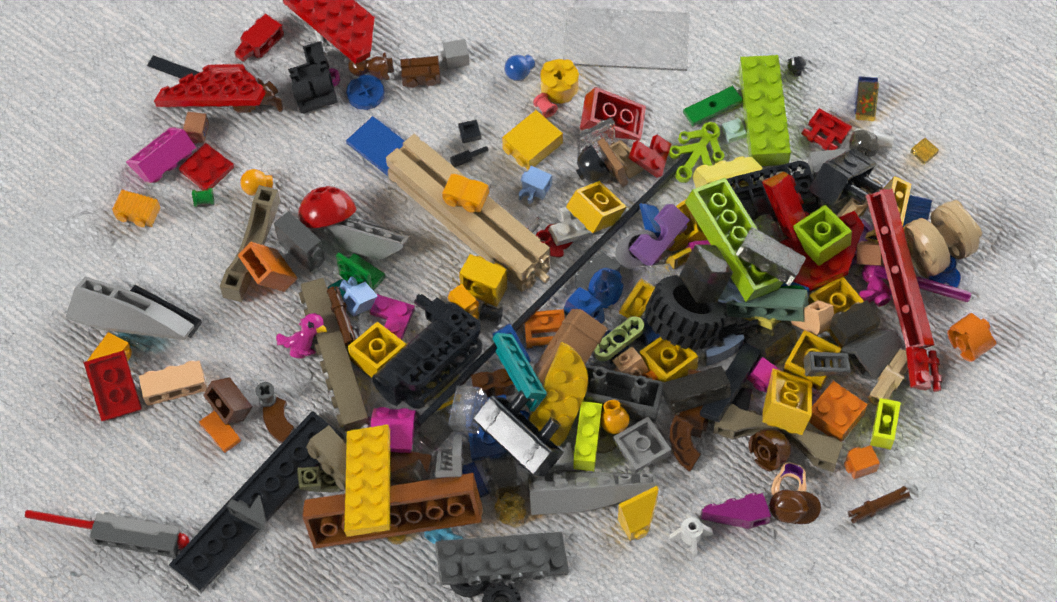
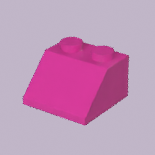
[371,407,416,453]

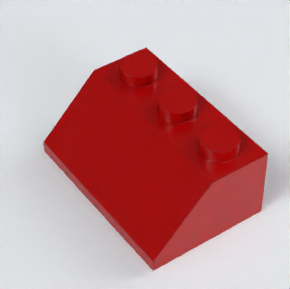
[762,172,809,242]

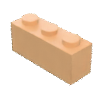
[139,360,207,406]

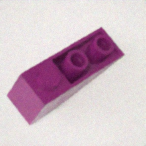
[700,493,771,529]

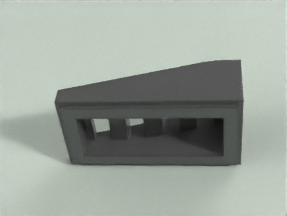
[804,352,851,377]

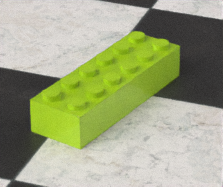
[738,55,791,166]
[685,178,787,302]

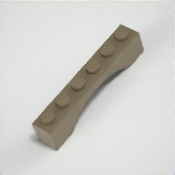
[219,185,281,302]
[713,404,843,472]

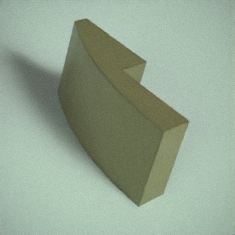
[297,467,340,492]

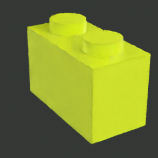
[870,398,901,450]

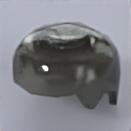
[849,130,879,158]

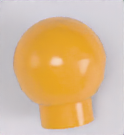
[240,169,273,196]
[601,400,629,434]

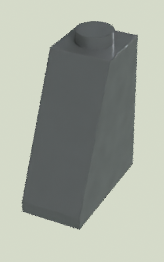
[841,328,903,380]

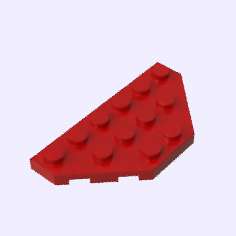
[283,0,375,64]
[154,64,266,107]
[769,210,864,290]

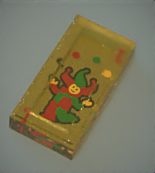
[855,81,879,121]

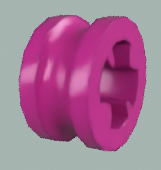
[329,68,341,87]

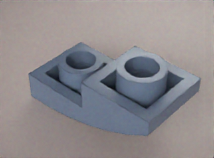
[704,334,744,366]

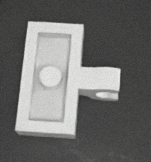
[549,207,593,246]

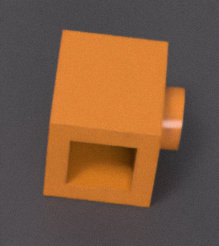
[844,445,880,479]

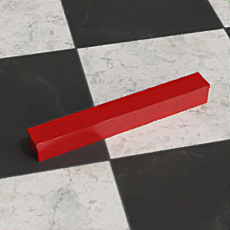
[866,189,934,349]

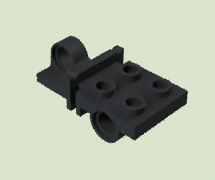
[288,41,338,114]

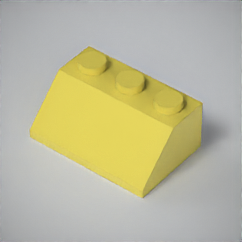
[692,156,762,189]

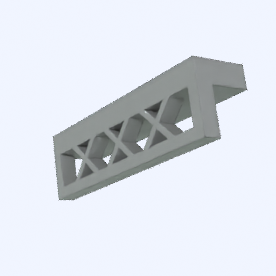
[435,434,463,478]

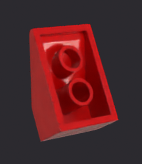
[580,87,646,141]

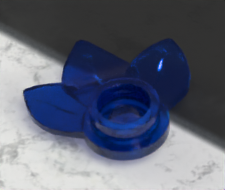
[929,255,961,288]

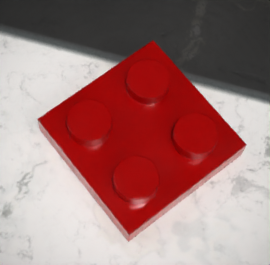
[179,143,234,190]

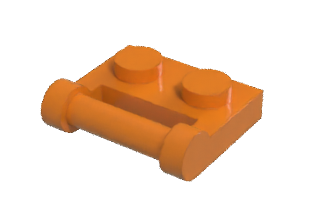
[524,309,565,349]

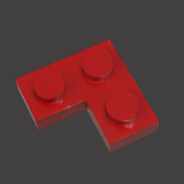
[628,134,672,178]

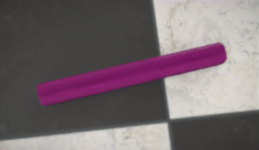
[874,265,971,302]

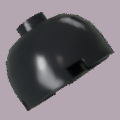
[576,145,612,184]

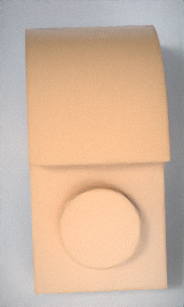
[791,300,834,336]

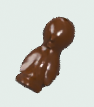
[348,52,394,81]
[232,78,283,113]

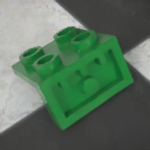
[336,252,386,291]

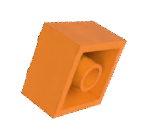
[809,381,868,442]

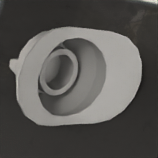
[616,230,658,269]

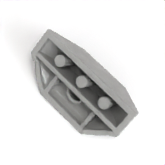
[328,217,410,260]

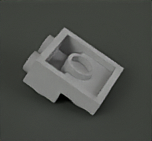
[613,417,672,473]

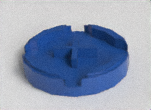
[346,75,385,110]
[588,268,623,309]

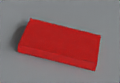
[83,350,142,422]

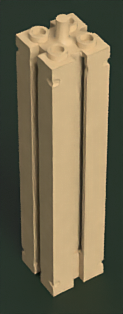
[386,134,550,292]

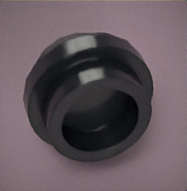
[787,56,806,77]

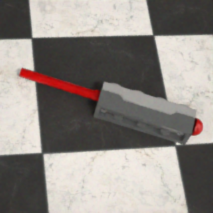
[25,510,189,558]

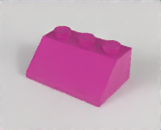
[126,127,196,183]

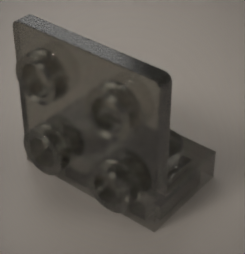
[740,321,798,366]

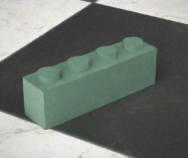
[725,288,809,322]

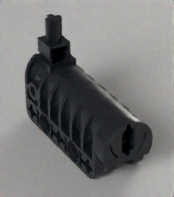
[727,161,822,227]
[372,294,483,409]

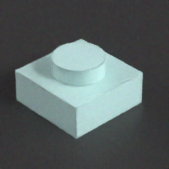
[721,118,747,143]

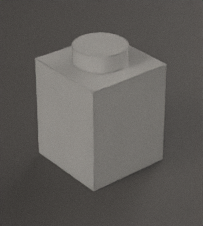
[440,39,470,69]

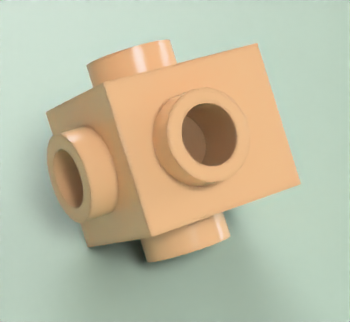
[612,347,649,376]

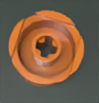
[947,313,997,362]

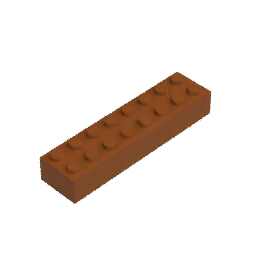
[302,473,482,549]

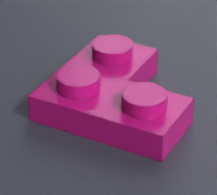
[370,294,415,340]

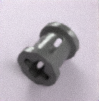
[256,382,277,407]

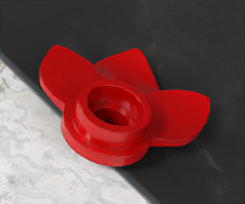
[535,224,573,258]

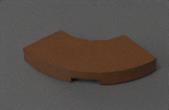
[263,397,295,444]
[670,414,701,472]

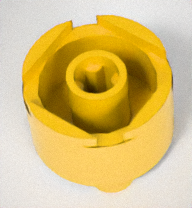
[540,59,579,104]

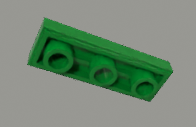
[683,85,743,127]

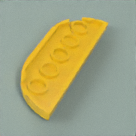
[528,342,588,446]

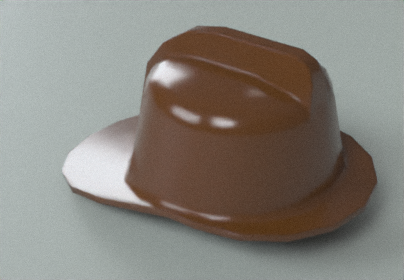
[769,490,821,524]

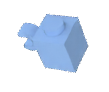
[519,166,552,204]
[340,277,378,316]

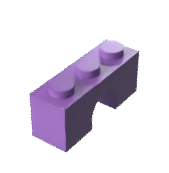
[628,204,689,265]

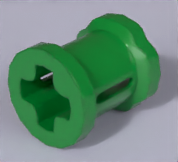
[192,188,215,207]

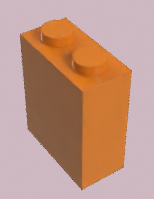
[237,242,298,292]

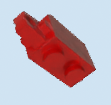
[234,13,284,62]

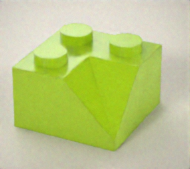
[793,205,852,266]

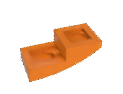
[199,411,241,453]

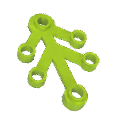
[669,122,725,183]

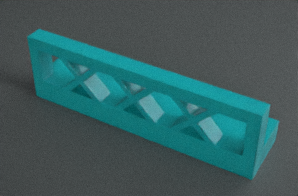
[492,333,547,412]

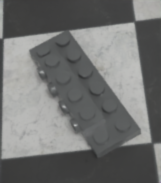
[435,532,569,585]

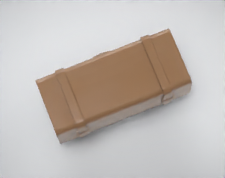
[533,309,608,385]

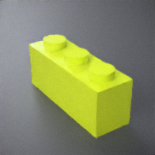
[573,402,602,472]

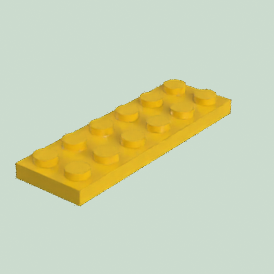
[344,424,390,537]

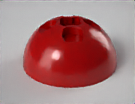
[298,186,356,228]

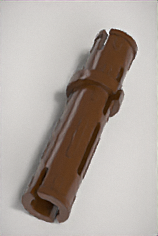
[327,286,356,346]
[848,486,910,524]

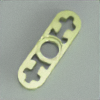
[594,316,644,361]

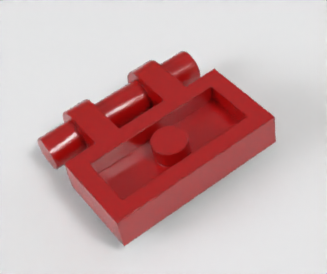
[801,108,852,151]
[906,346,942,392]

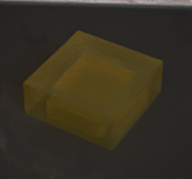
[910,138,939,165]

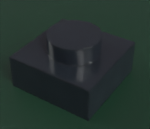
[458,120,481,143]

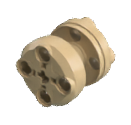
[903,200,982,278]

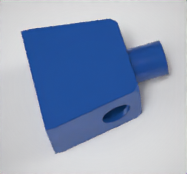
[564,287,605,324]

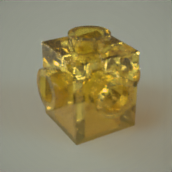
[494,492,527,528]

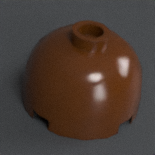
[749,428,791,472]

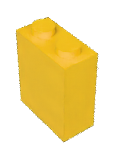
[502,110,563,170]

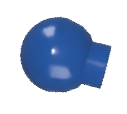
[504,55,535,81]

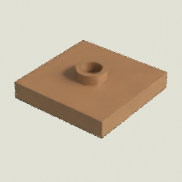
[597,138,628,188]

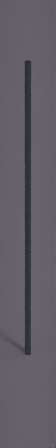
[415,152,693,426]

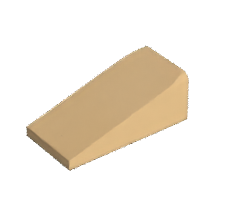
[610,140,644,179]

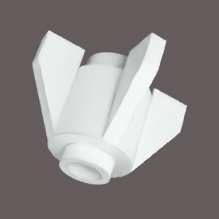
[669,514,713,557]

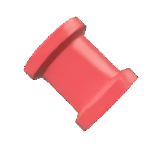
[533,92,558,118]

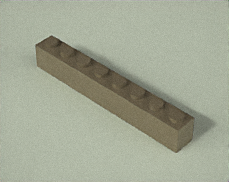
[299,277,369,433]

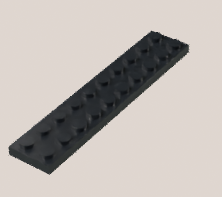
[169,411,344,593]

